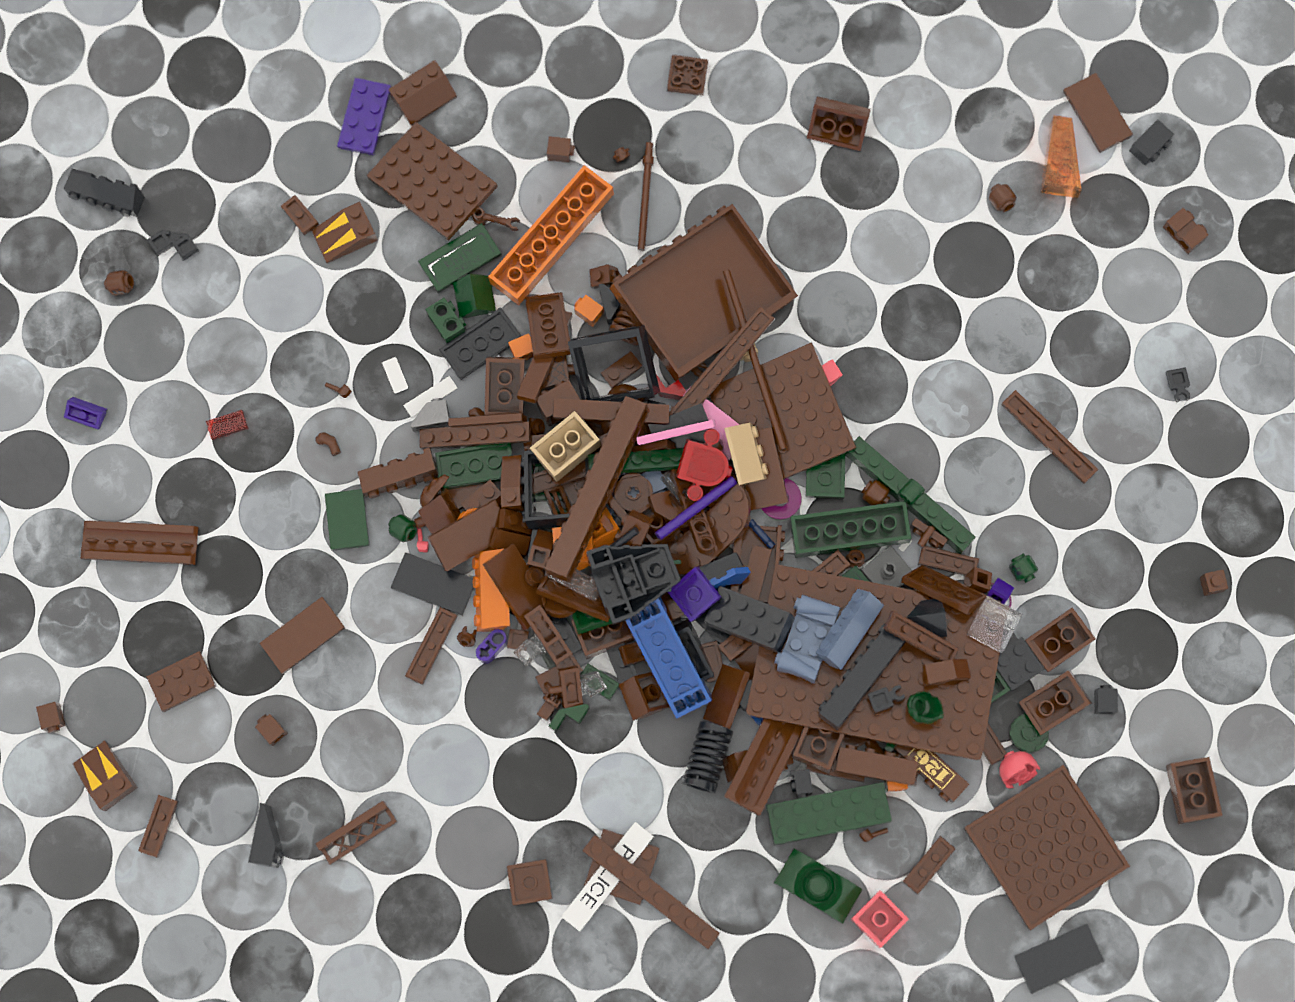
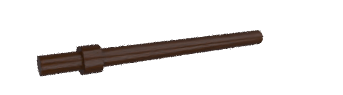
[637,142,654,251]

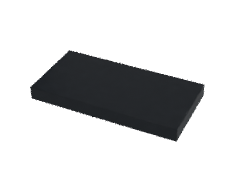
[439,307,521,380]
[391,552,474,616]
[1014,924,1104,994]

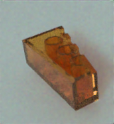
[1041,115,1082,198]

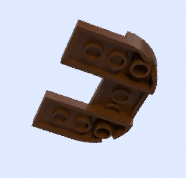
[666,472,752,575]

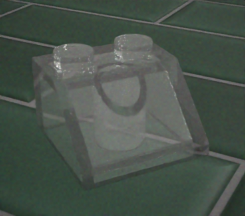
[967,596,1023,653]

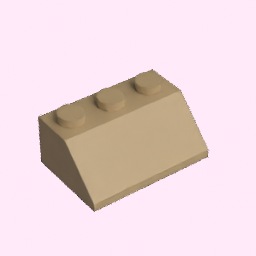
[530,411,601,482]
[724,423,768,485]

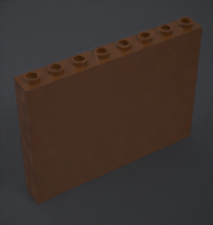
[609,204,798,382]

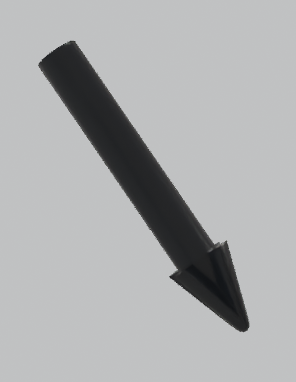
[611,527,639,547]

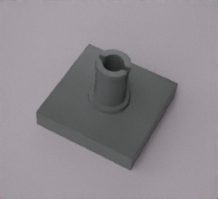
[861,545,912,588]

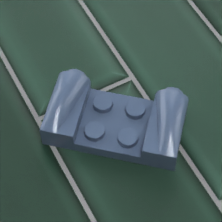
[775,595,840,683]

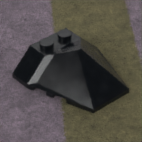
[586,544,681,624]

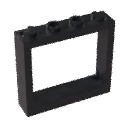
[568,325,660,402]
[521,450,595,529]

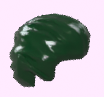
[907,691,944,724]

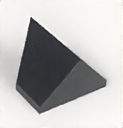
[906,599,947,638]

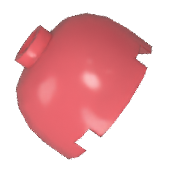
[999,751,1040,788]

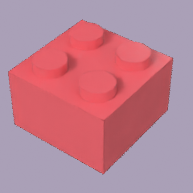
[851,890,909,948]

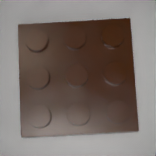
[584,829,660,905]

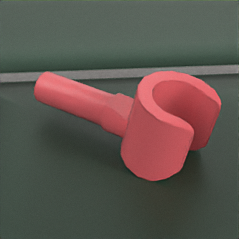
[417,528,429,552]

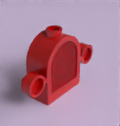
[676,428,732,501]

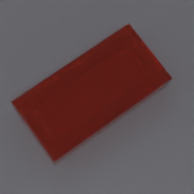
[206,410,248,440]

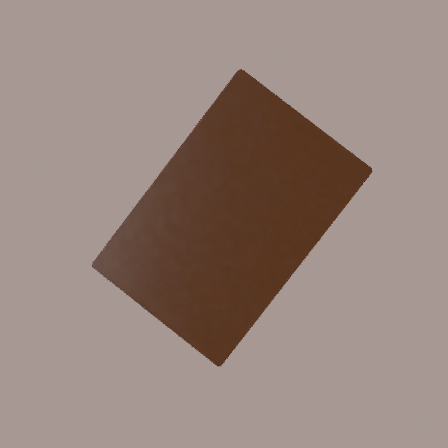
[746,565,1007,760]

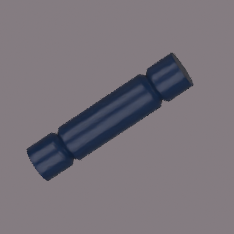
[748,519,776,549]

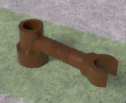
[472,207,520,231]

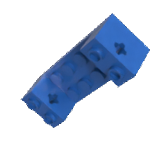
[625,597,712,719]

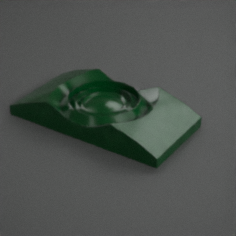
[774,849,863,924]

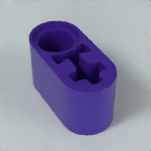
[476,629,508,664]

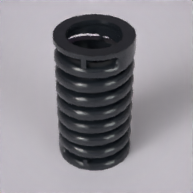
[681,721,733,793]

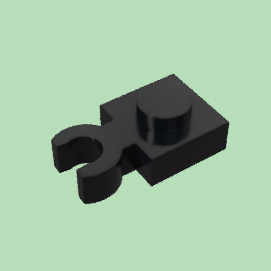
[1166,367,1190,403]
[867,685,905,714]

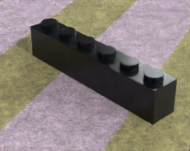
[818,623,906,731]

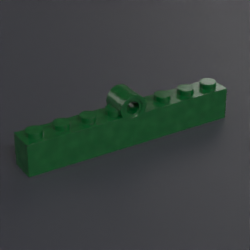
[845,436,976,554]

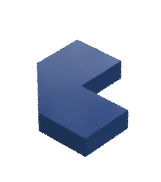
[709,567,751,591]

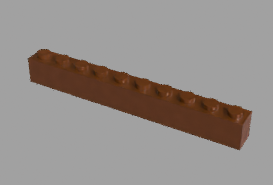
[545,396,650,583]

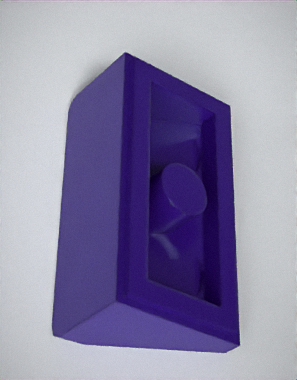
[64,397,107,430]

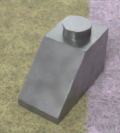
[411,398,450,432]

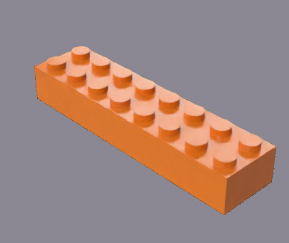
[488,165,614,306]

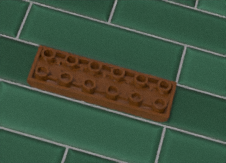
[80,521,199,565]
[724,719,804,816]

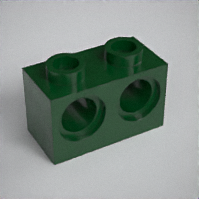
[425,297,466,344]

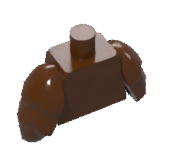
[414,475,461,533]

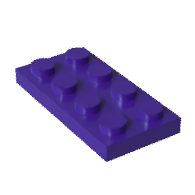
[337,78,391,156]

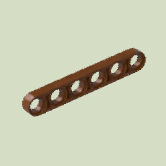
[669,469,715,555]

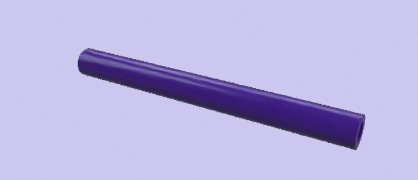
[655,476,737,540]

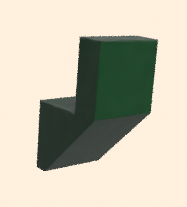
[548,704,590,732]

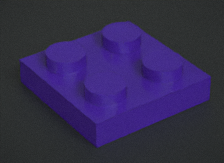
[668,567,721,622]

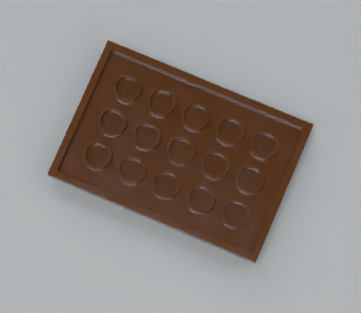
[367,122,498,241]

